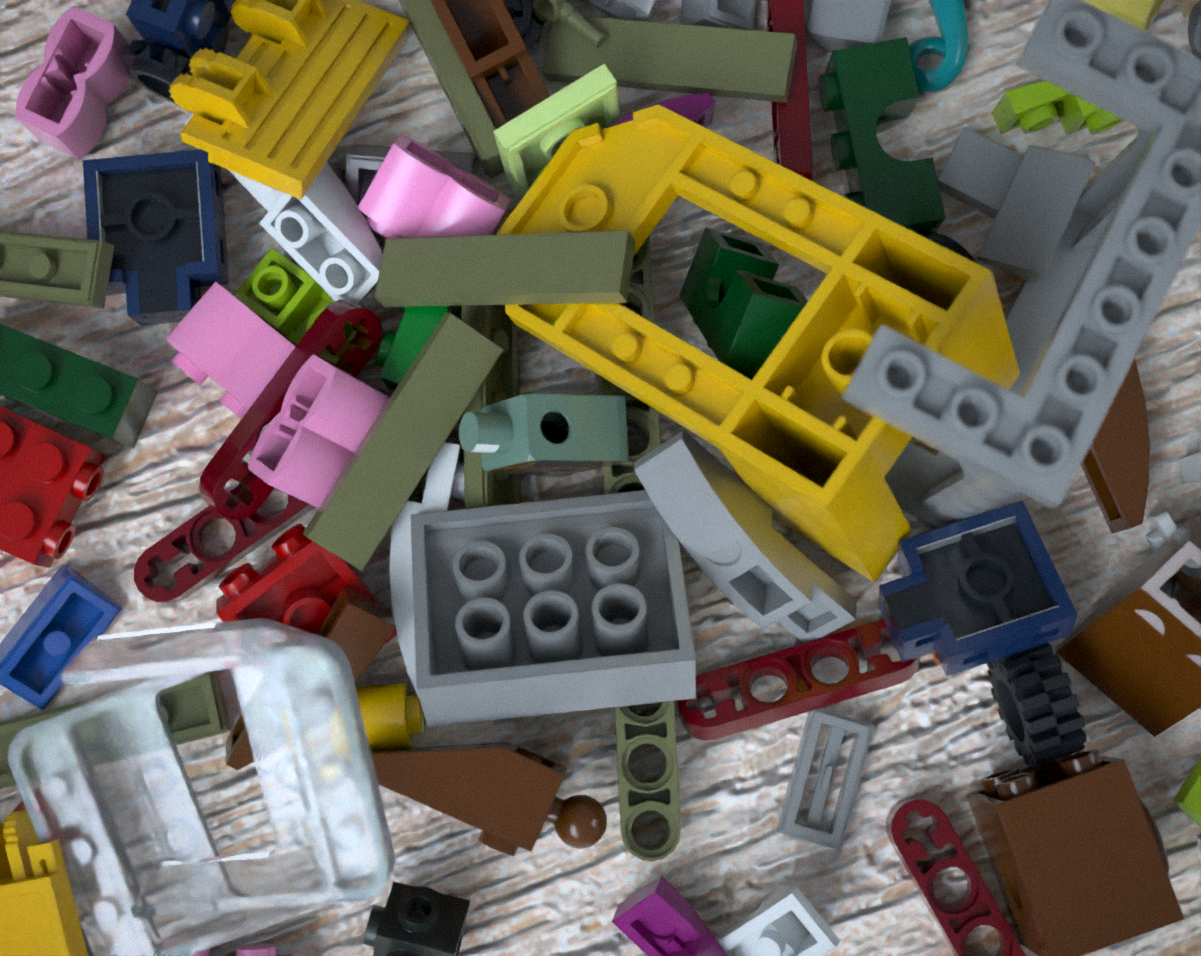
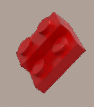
[0,406,105,568]
[216,523,397,671]

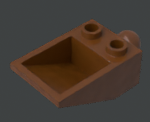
[1055,516,1201,737]
[342,742,607,856]

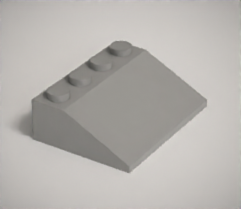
[410,490,696,727]

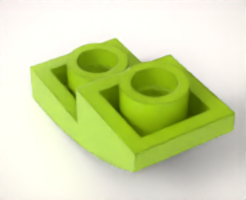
[991,81,1124,135]
[234,248,356,364]

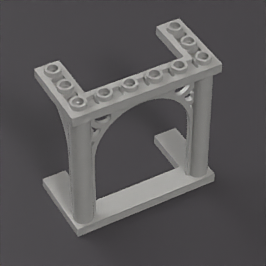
[841,0,1201,530]

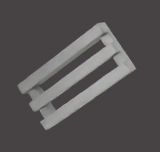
[776,709,874,851]

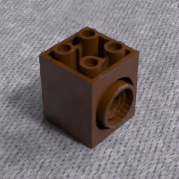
[966,749,1184,956]

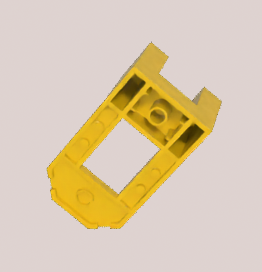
[497,104,1020,583]

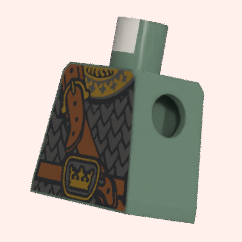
[459,393,628,477]

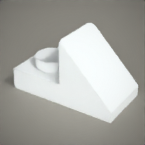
[715,884,841,956]

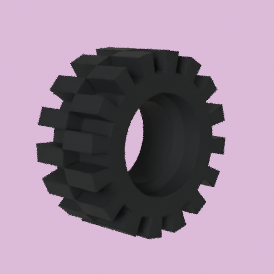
[987,643,1086,767]

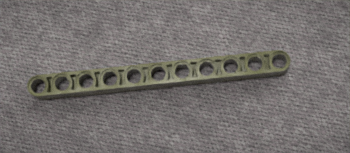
[598,236,681,862]

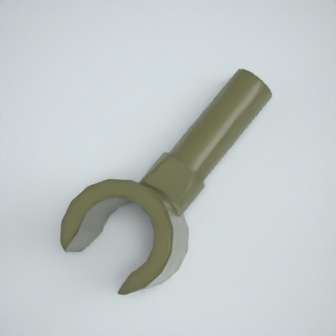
[532,0,607,48]

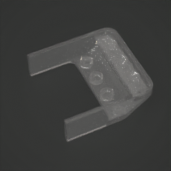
[61,618,395,918]
[8,632,363,956]

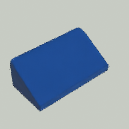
[0,564,123,710]

